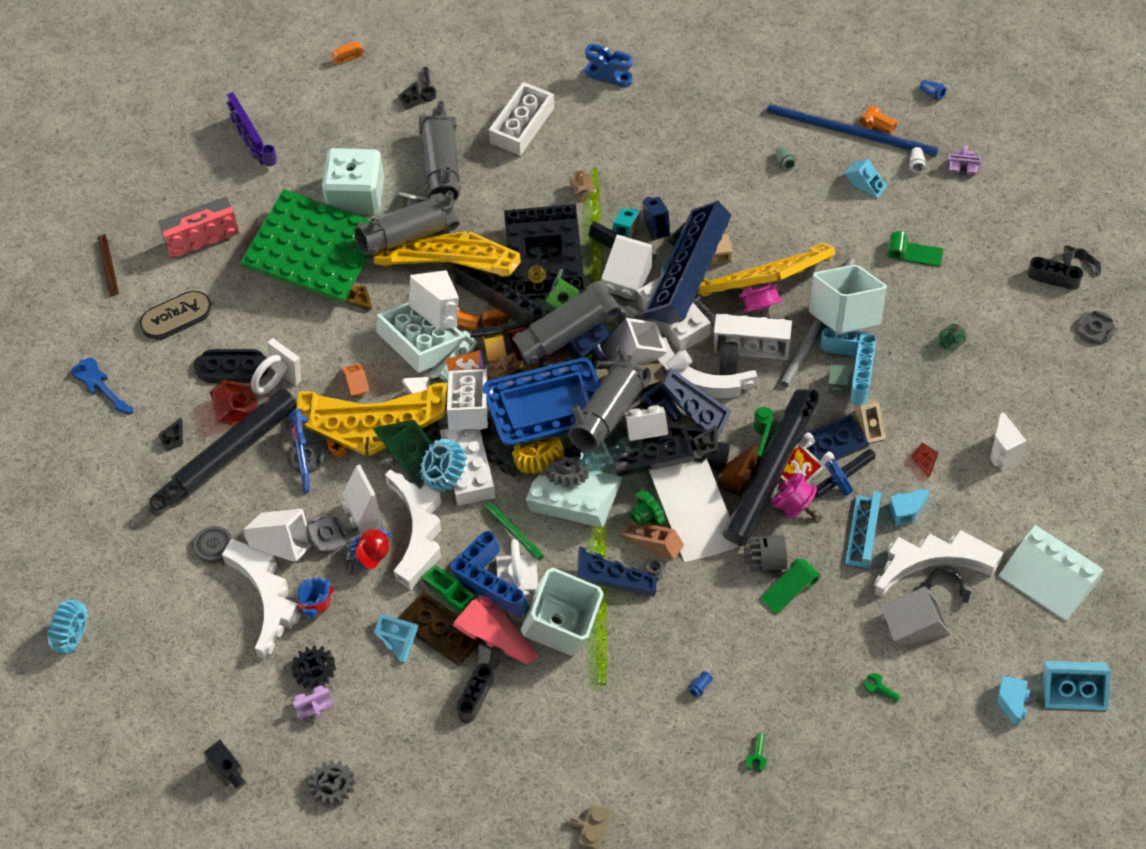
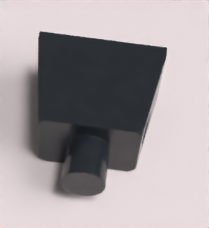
[203,740,246,790]

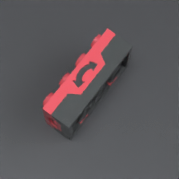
[158,196,239,258]

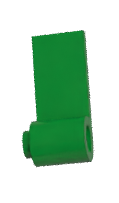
[887,231,944,267]
[753,407,773,464]
[760,558,821,615]

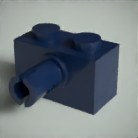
[567,323,612,361]
[639,381,684,422]

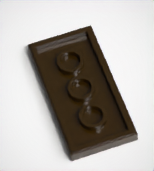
[398,592,483,667]

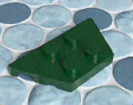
[373,419,433,487]

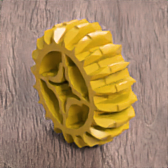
[512,437,564,475]

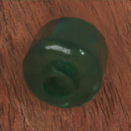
[938,324,966,351]

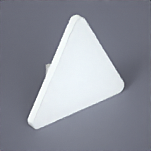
[399,192,430,206]
[402,377,430,394]

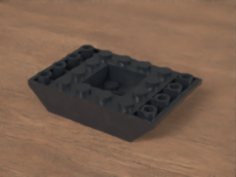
[504,204,586,299]

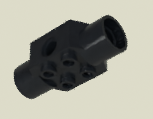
[642,424,730,469]

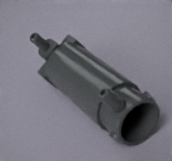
[419,101,461,201]
[354,191,460,255]
[512,281,621,365]
[568,346,651,452]

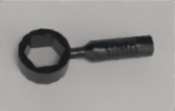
[421,67,437,102]

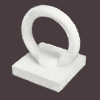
[251,338,301,395]
[496,539,538,593]

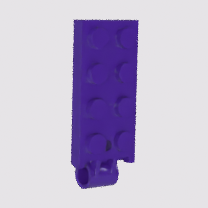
[226,92,277,167]

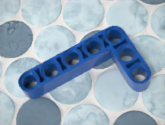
[451,531,529,616]

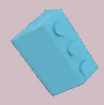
[1043,661,1111,711]

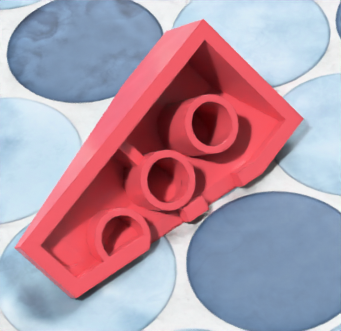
[453,596,538,664]

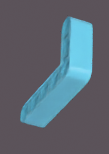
[820,328,876,406]

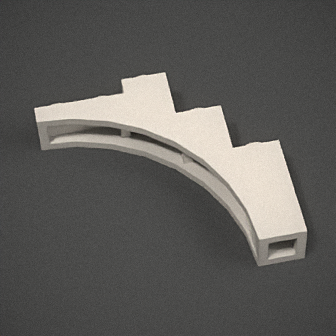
[385,470,441,590]
[874,530,1003,598]
[222,539,301,660]

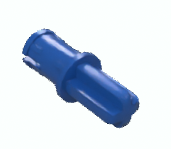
[825,458,853,495]

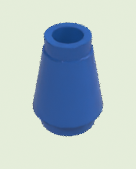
[920,79,947,100]

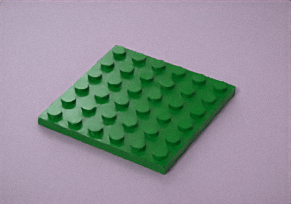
[240,189,370,304]

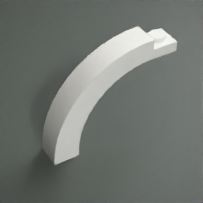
[653,337,757,398]

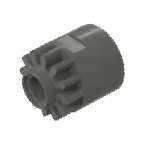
[744,535,787,572]

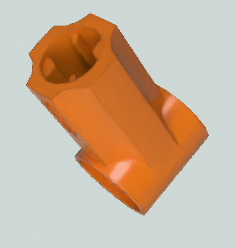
[860,106,898,135]
[456,308,481,331]

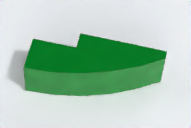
[421,565,477,615]

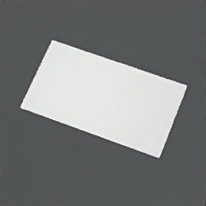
[649,450,740,562]

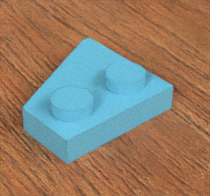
[374,613,418,663]

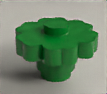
[630,490,666,526]

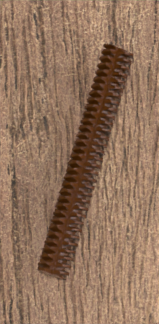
[97,234,119,296]

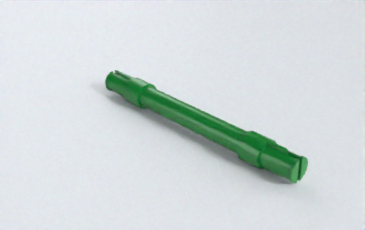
[484,502,544,561]

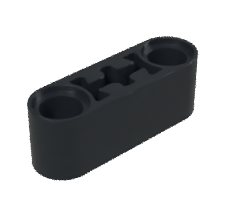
[1027,257,1083,290]
[456,663,494,723]

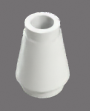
[909,147,927,173]
[663,350,692,373]

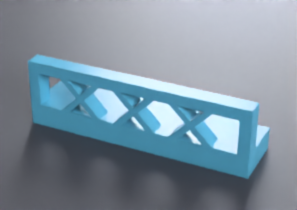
[845,491,881,569]

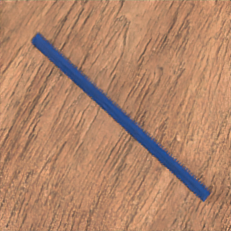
[767,103,938,157]

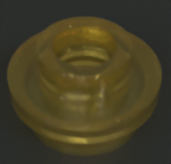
[528,265,546,283]

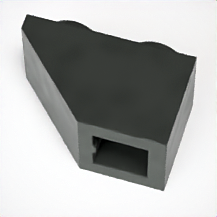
[485,434,516,478]

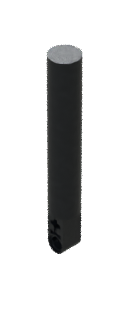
[148,387,297,515]
[722,389,819,547]

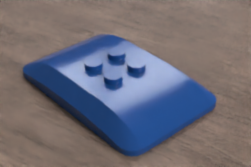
[482,358,600,446]

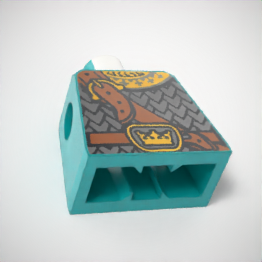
[613,208,639,239]

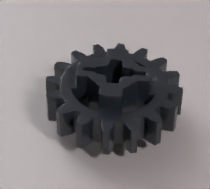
[291,645,336,689]

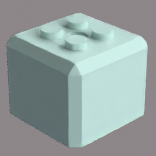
[322,148,384,215]
[809,265,887,335]
[521,568,604,656]

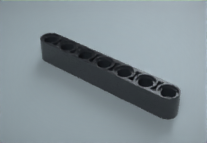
[455,264,546,328]

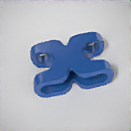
[585,44,633,88]

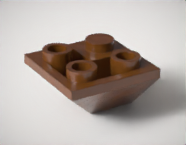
[719,445,759,496]

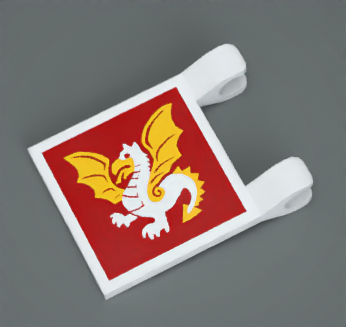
[781,433,834,484]

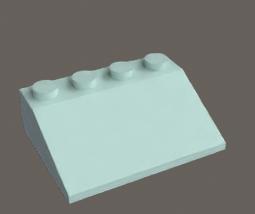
[376,302,466,373]
[526,469,622,528]
[998,525,1104,622]

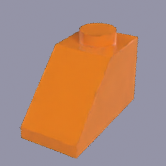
[342,363,369,397]

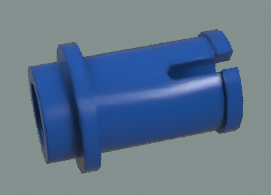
[689,671,713,697]

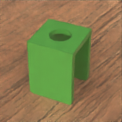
[545,277,580,308]

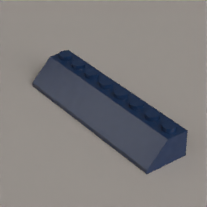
[643,200,731,324]

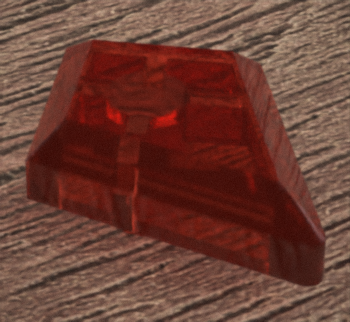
[911,442,938,478]

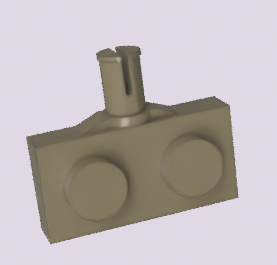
[569,804,611,849]

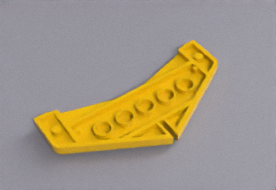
[374,231,521,277]
[696,243,835,297]
[296,383,448,456]

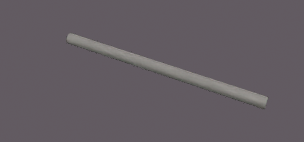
[780,258,856,387]

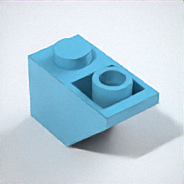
[844,159,887,198]
[889,489,930,526]
[997,676,1030,726]

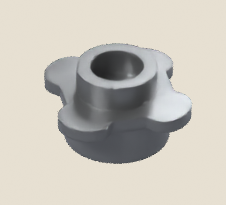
[644,559,666,579]

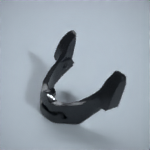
[1062,245,1101,275]
[920,565,971,604]

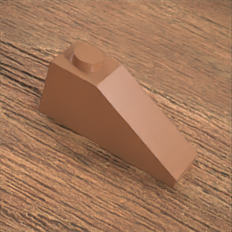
[620,520,684,560]

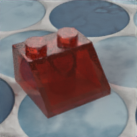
[209,379,258,426]

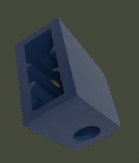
[642,197,670,241]

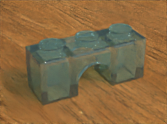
[580,437,644,472]

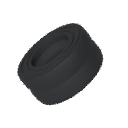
[719,343,738,375]

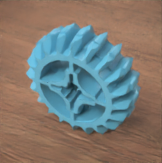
[419,438,468,491]
[47,599,88,654]

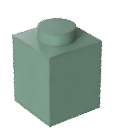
[828,365,849,396]

